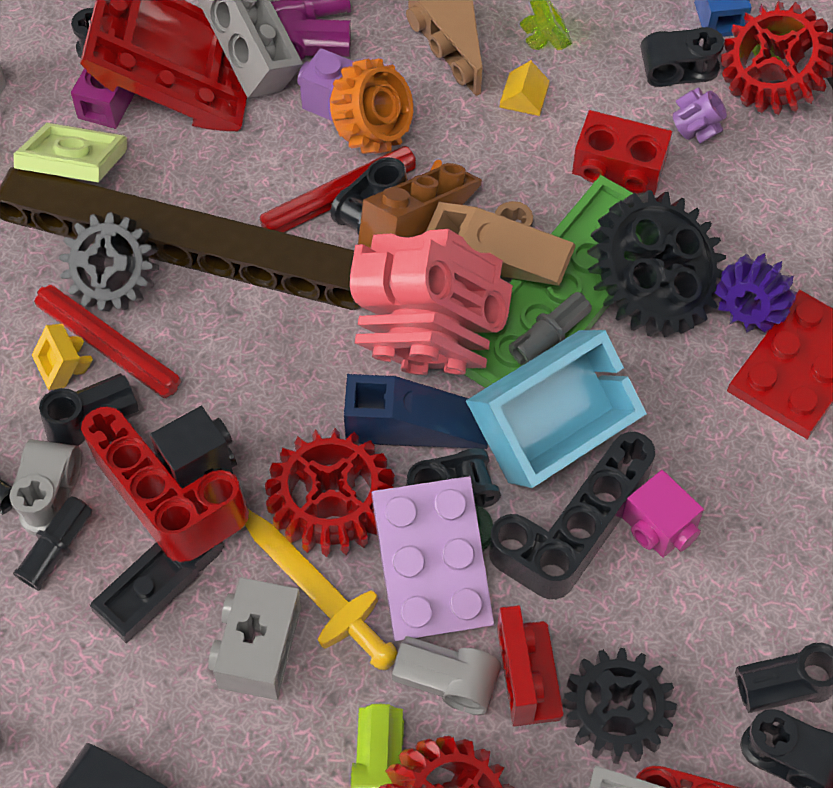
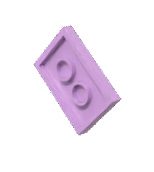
[371,476,494,641]

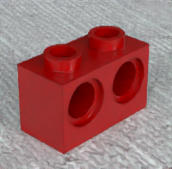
[572,110,673,195]

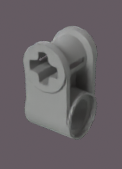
[10,439,81,536]

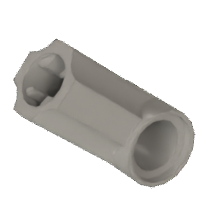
[392,636,502,715]

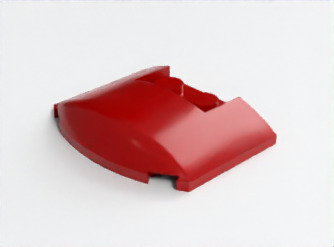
[80,0,247,132]

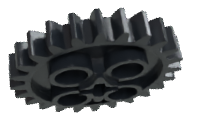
[587,190,726,338]

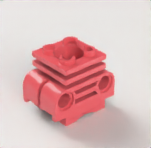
[350,229,513,375]

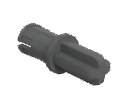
[509,292,592,365]

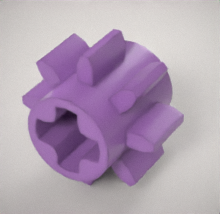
[673,87,727,143]

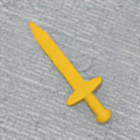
[245,509,398,670]

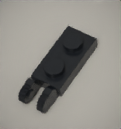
[90,542,224,644]

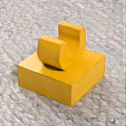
[32,324,93,390]

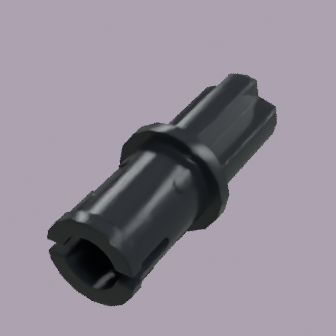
[13,496,92,591]

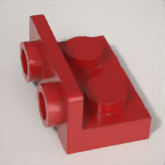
[497,605,564,727]

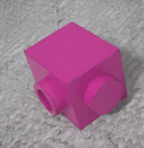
[622,470,704,558]

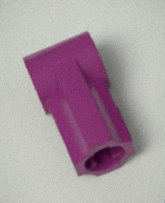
[276,9,351,61]

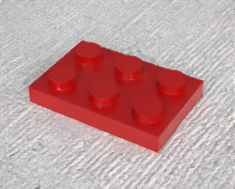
[727,289,833,440]

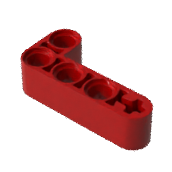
[81,407,249,562]

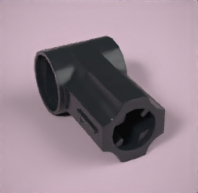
[39,373,139,446]
[735,642,833,713]

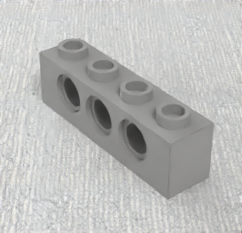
[198,0,303,98]

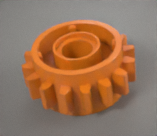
[330,58,413,154]

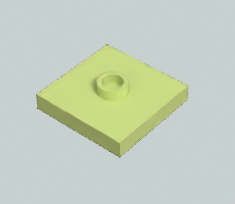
[14,123,127,183]

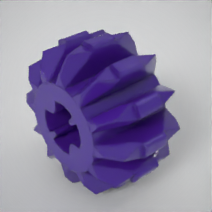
[715,253,797,333]

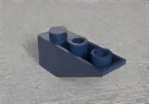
[344,374,488,449]

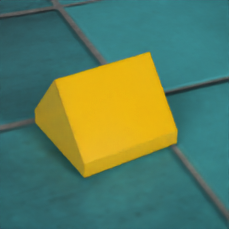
[499,60,550,116]

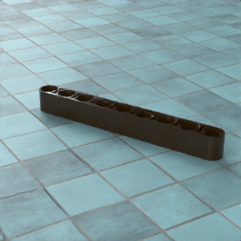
[0,167,361,310]

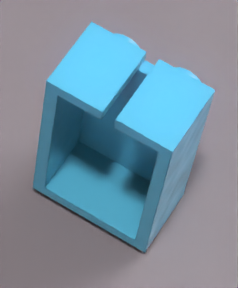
[466,330,647,488]

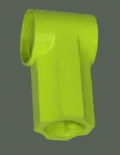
[351,704,404,788]

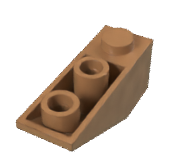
[406,0,482,96]
[426,202,576,286]

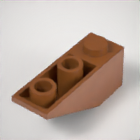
[358,163,482,248]

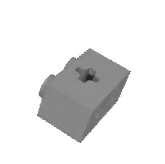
[208,577,301,700]

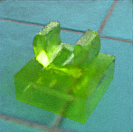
[519,0,573,51]

